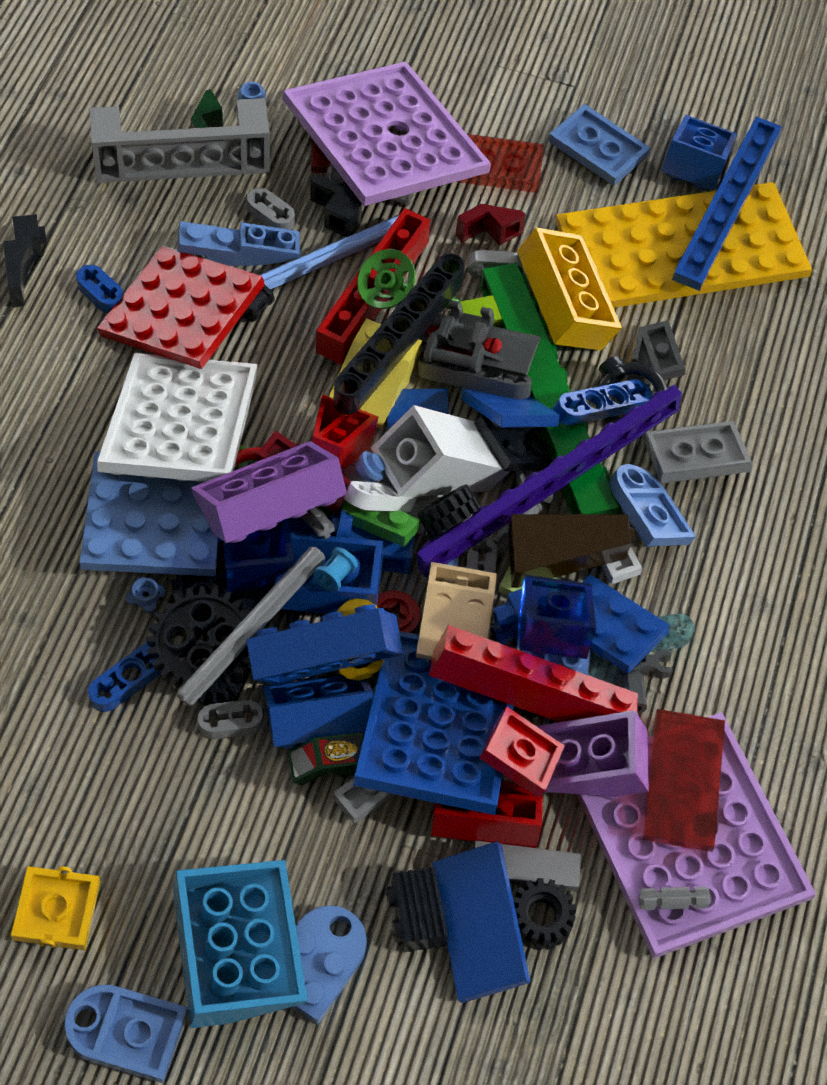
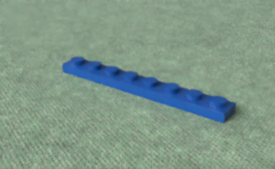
[672,116,782,291]

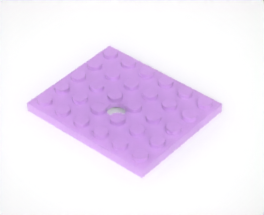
[282,62,491,206]
[577,712,816,959]

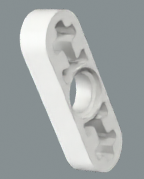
[344,481,418,512]

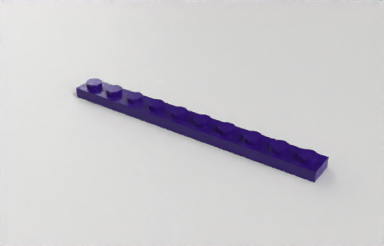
[417,385,682,578]

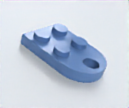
[610,464,696,547]
[292,906,367,1025]
[65,985,188,1083]

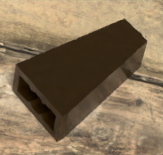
[508,514,635,588]

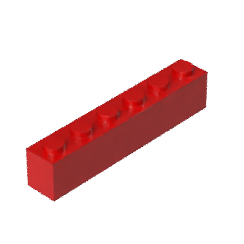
[315,208,431,365]
[429,625,638,722]

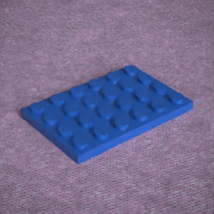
[353,631,513,815]

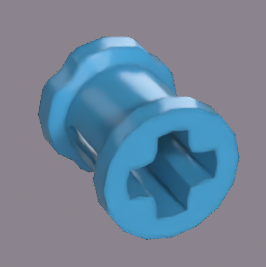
[313,547,358,592]

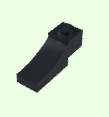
[3,214,47,308]

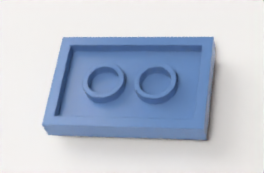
[548,104,650,186]

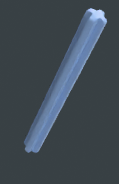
[260,215,399,290]

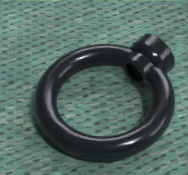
[596,355,668,424]

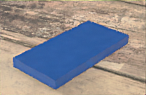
[432,841,531,1003]

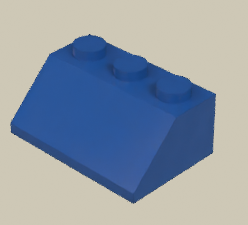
[262,674,373,749]

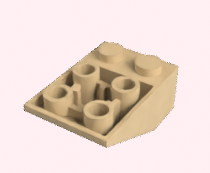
[416,562,497,660]

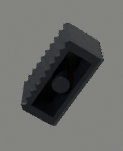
[386,867,449,953]

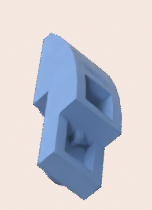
[177,221,300,266]

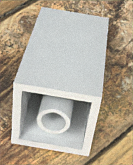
[371,405,510,498]

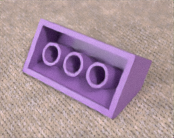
[191,441,347,543]

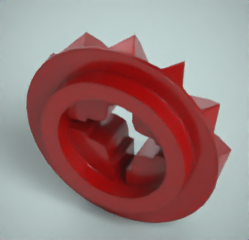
[377,590,420,633]

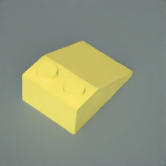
[329,318,423,429]

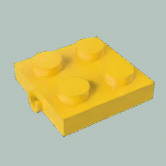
[11,866,101,950]

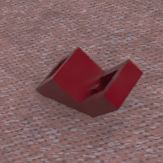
[456,204,526,246]

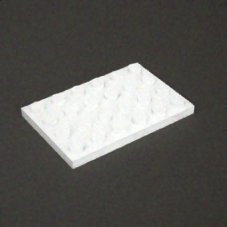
[97,353,257,482]

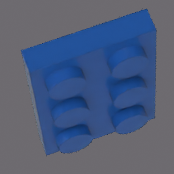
[555,574,669,674]

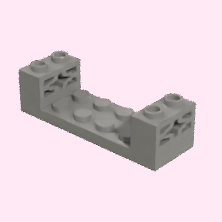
[89,98,270,183]

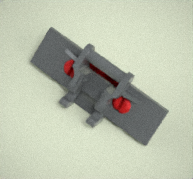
[419,300,541,376]

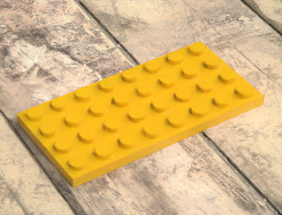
[555,182,812,308]

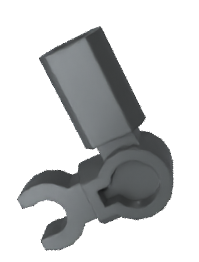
[617,650,673,714]

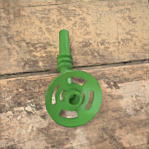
[358,249,462,310]

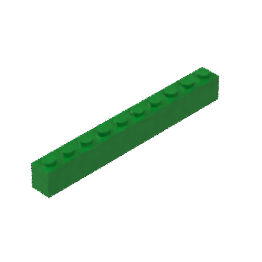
[480,262,620,515]

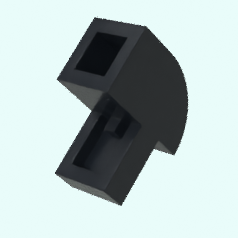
[310,173,362,237]

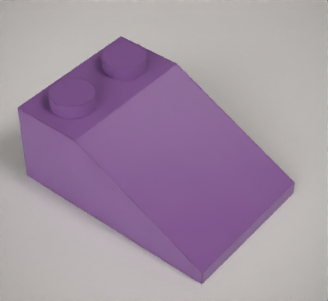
[537,710,649,797]

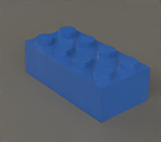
[246,604,404,684]

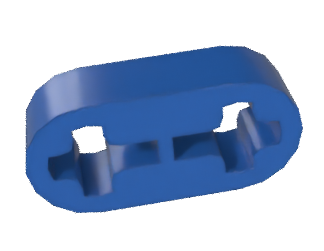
[76,265,123,313]

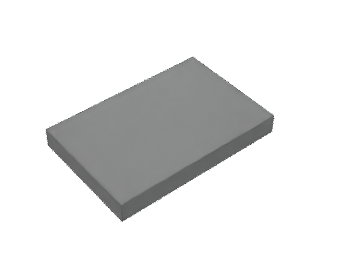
[643,421,753,484]

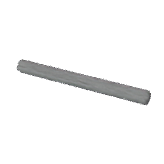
[177,547,325,706]

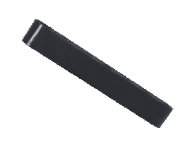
[333,253,465,415]

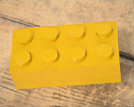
[517,227,622,351]

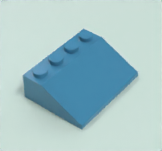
[172,860,308,1029]

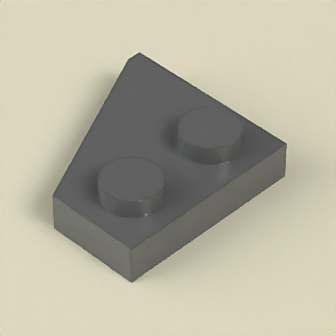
[627,320,686,384]

